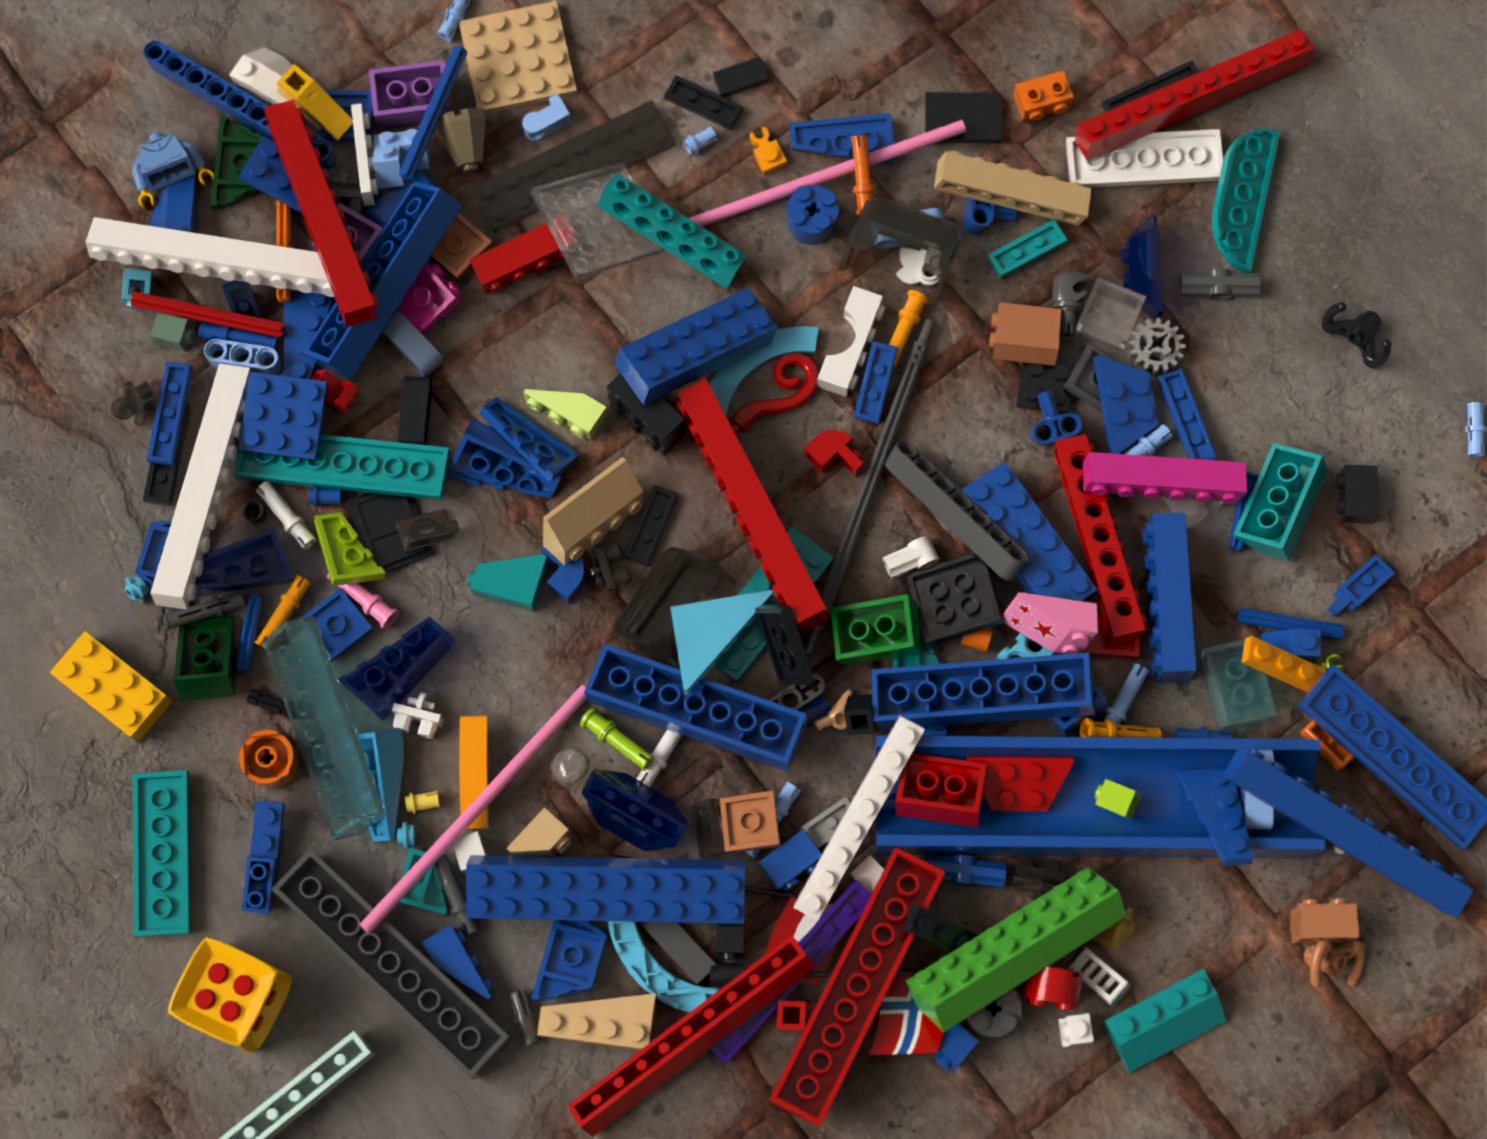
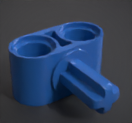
[964,197,1017,235]
[1029,391,1082,445]

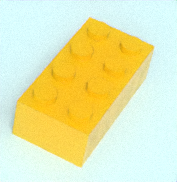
[49,631,173,743]

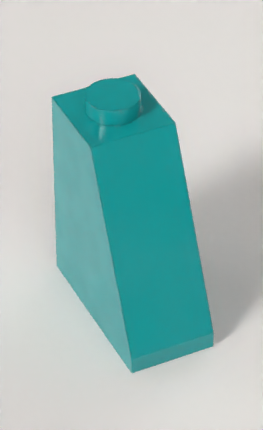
[468,554,549,612]

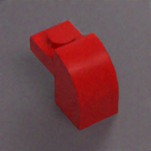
[311,370,359,415]
[804,430,864,477]
[777,1001,817,1033]

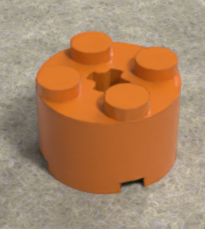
[239,730,299,789]

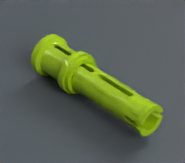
[580,707,655,771]

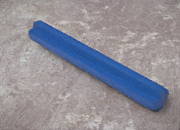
[1237,608,1345,640]

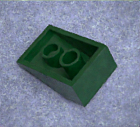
[174,615,236,701]

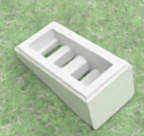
[1068,947,1130,1007]

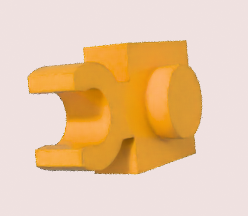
[750,127,787,175]

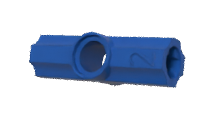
[923,853,1007,888]

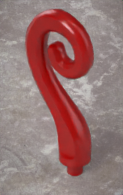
[729,352,819,435]

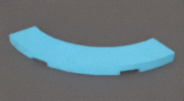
[709,326,819,417]
[608,921,718,1013]

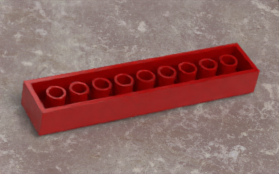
[677,378,830,634]
[769,847,945,1128]

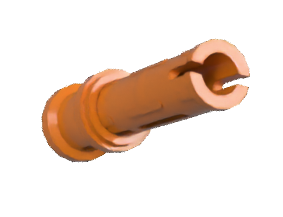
[851,135,878,215]

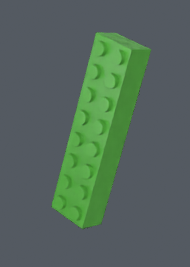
[906,867,1127,1032]

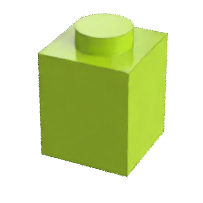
[1095,779,1142,820]

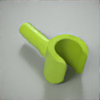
[1316,654,1345,671]

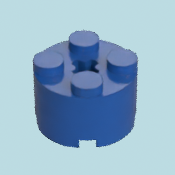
[787,185,839,245]

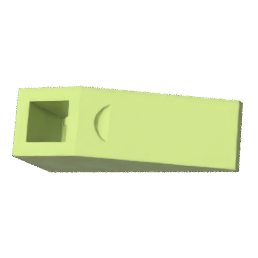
[523,389,608,440]

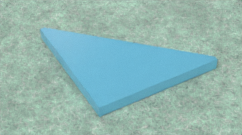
[670,590,773,695]

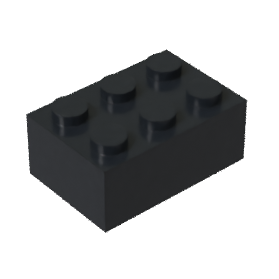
[607,373,686,456]

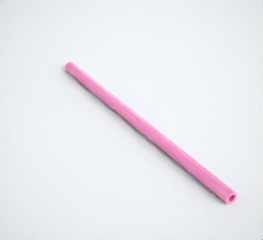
[689,120,966,227]
[359,685,587,934]

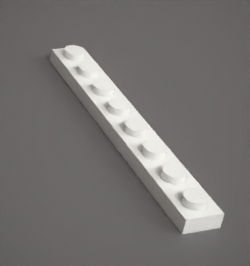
[794,715,925,921]

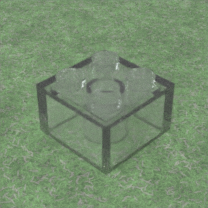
[1075,277,1146,352]

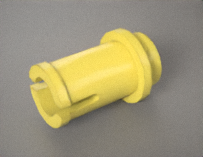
[405,790,440,814]

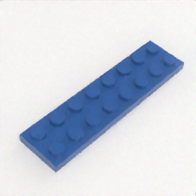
[1297,665,1487,850]

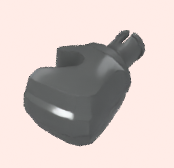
[1052,271,1089,337]

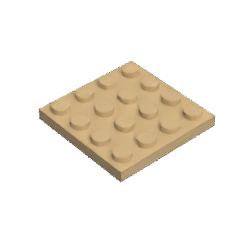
[459,1,577,114]

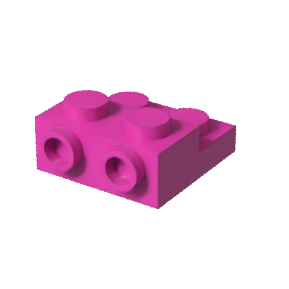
[398,262,463,335]

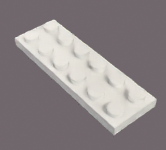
[1066,129,1223,188]

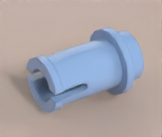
[683,127,718,155]

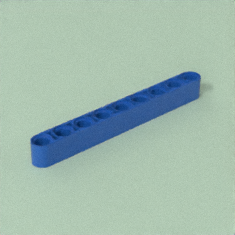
[143,41,336,170]

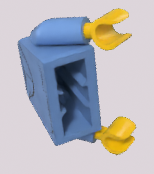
[132,132,214,210]

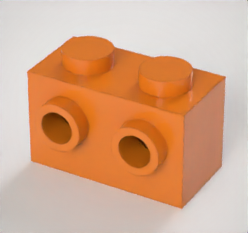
[1013,70,1073,122]

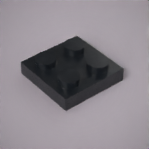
[1016,360,1076,414]

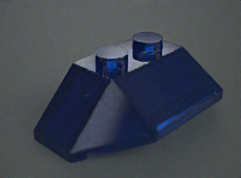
[1120,214,1164,321]
[581,769,688,851]

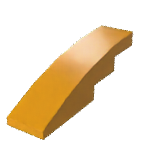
[460,715,489,829]

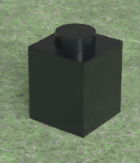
[844,694,876,735]
[716,922,745,960]

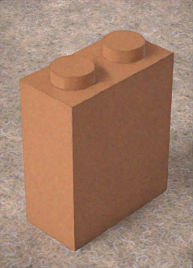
[989,302,1061,366]

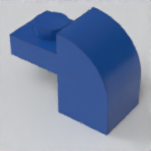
[540,546,586,605]

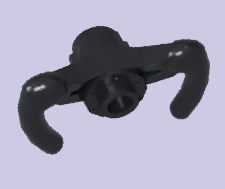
[1321,302,1392,369]

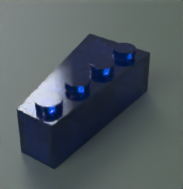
[195,528,294,597]
[337,616,456,721]

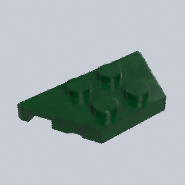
[210,115,263,210]

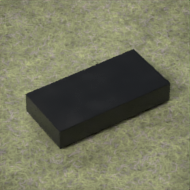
[713,57,769,97]

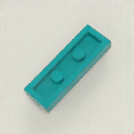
[987,219,1067,279]

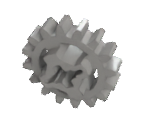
[1127,318,1186,375]

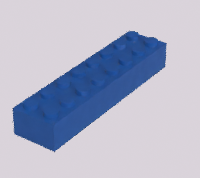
[303,181,462,380]
[584,644,808,772]
[872,652,1095,730]

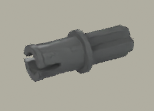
[510,990,541,1047]

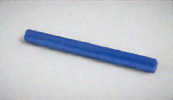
[399,45,467,180]

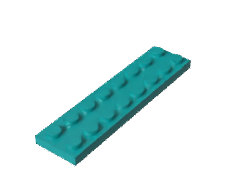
[234,435,451,500]

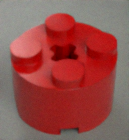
[1023,967,1083,1011]

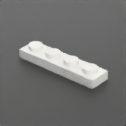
[351,103,378,206]

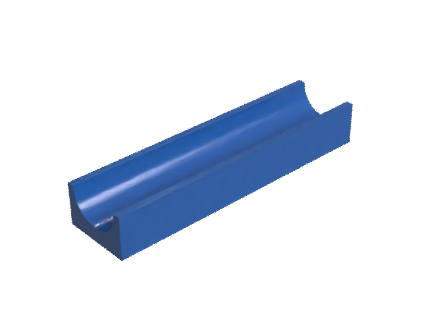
[874,736,1325,859]

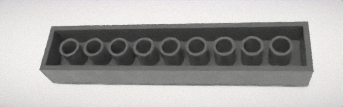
[271,849,513,1080]

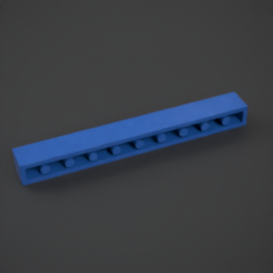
[1222,747,1473,919]

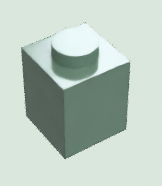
[150,312,194,352]

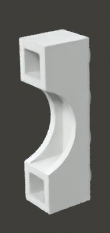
[817,286,885,397]

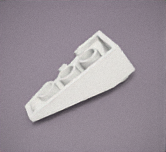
[229,47,321,130]

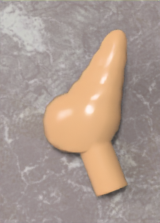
[814,689,853,731]

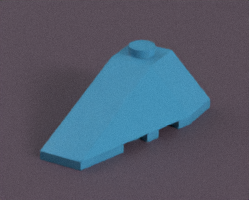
[342,728,404,842]

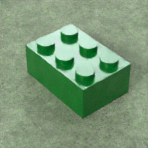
[831,594,923,667]

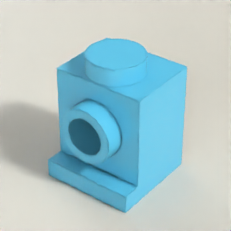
[121,268,152,309]

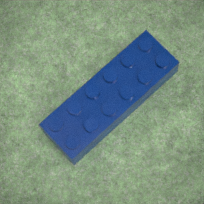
[615,288,778,405]
[961,462,1097,602]
[1142,513,1196,683]

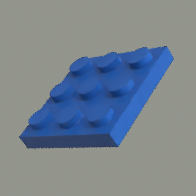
[238,372,329,461]

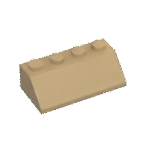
[543,457,643,566]

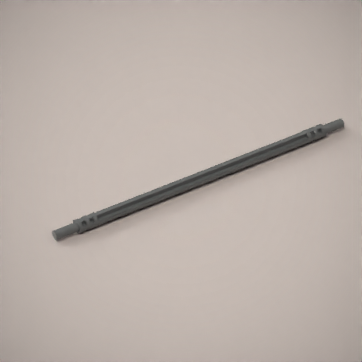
[804,319,935,656]

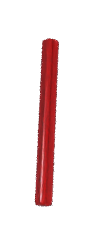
[130,292,285,338]

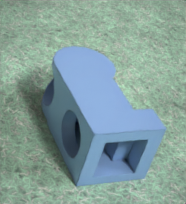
[522,94,572,141]

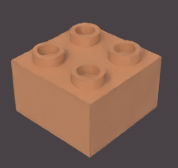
[1290,899,1359,944]

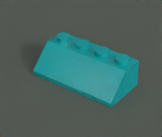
[1233,443,1328,562]
[1102,969,1226,1073]

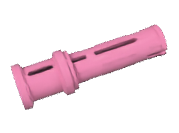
[327,573,399,629]

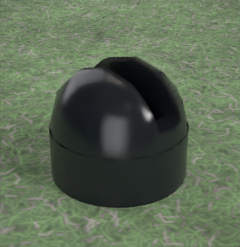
[243,501,267,523]

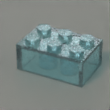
[1198,640,1277,731]

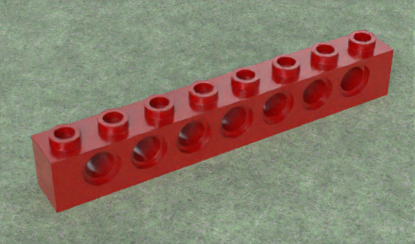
[1053,434,1148,645]

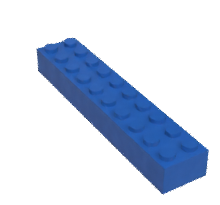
[466,855,746,924]

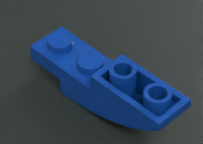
[242,800,285,914]

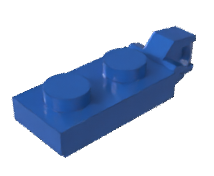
[1327,554,1395,617]

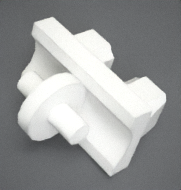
[392,692,444,739]

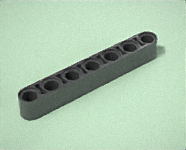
[885,440,1028,581]

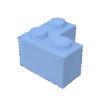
[373,129,430,189]

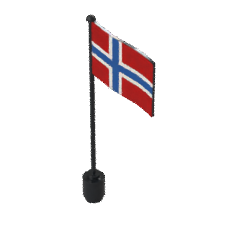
[710,962,944,1056]

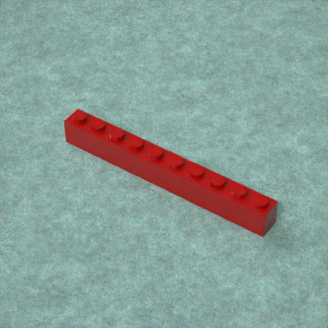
[1075,29,1314,161]
[264,99,379,328]
[567,935,816,1137]

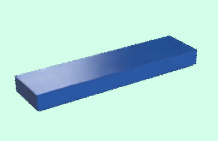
[146,362,194,466]
[1157,369,1218,461]

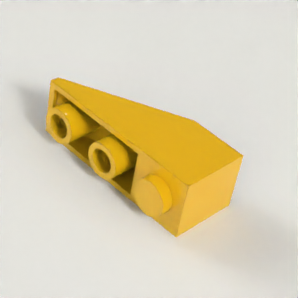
[277,64,353,141]

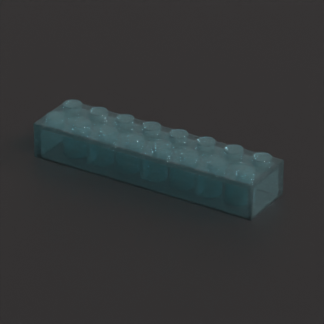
[263,617,386,841]

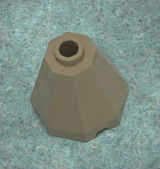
[435,108,487,173]

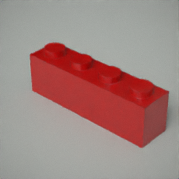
[469,216,578,294]

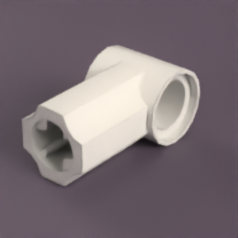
[882,536,940,579]

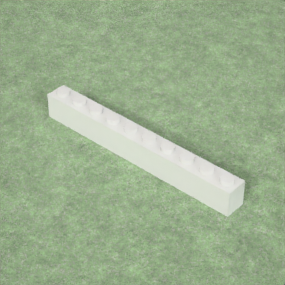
[85,217,334,297]
[151,363,251,610]

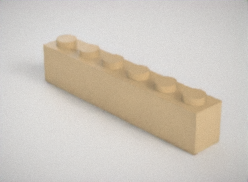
[934,151,1091,226]

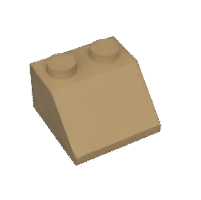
[507,807,573,857]

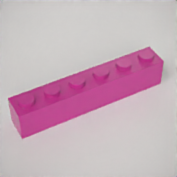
[1083,452,1247,504]

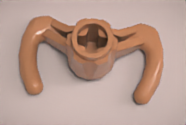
[1304,939,1365,987]

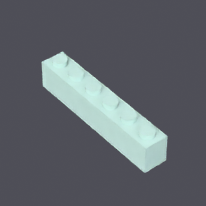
[219,1031,376,1139]

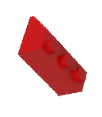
[896,753,987,828]

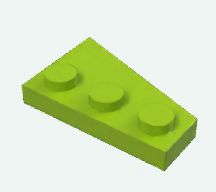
[314,512,386,586]

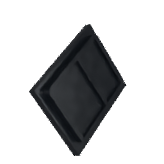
[346,493,434,573]

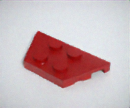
[967,755,1074,812]

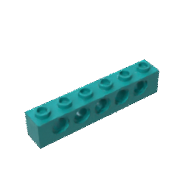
[597,172,747,289]

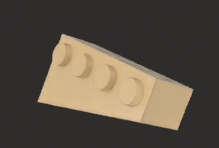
[537,993,657,1050]

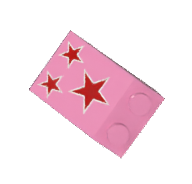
[1001,592,1098,654]

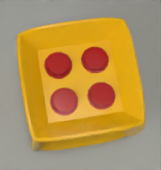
[168,936,293,1054]

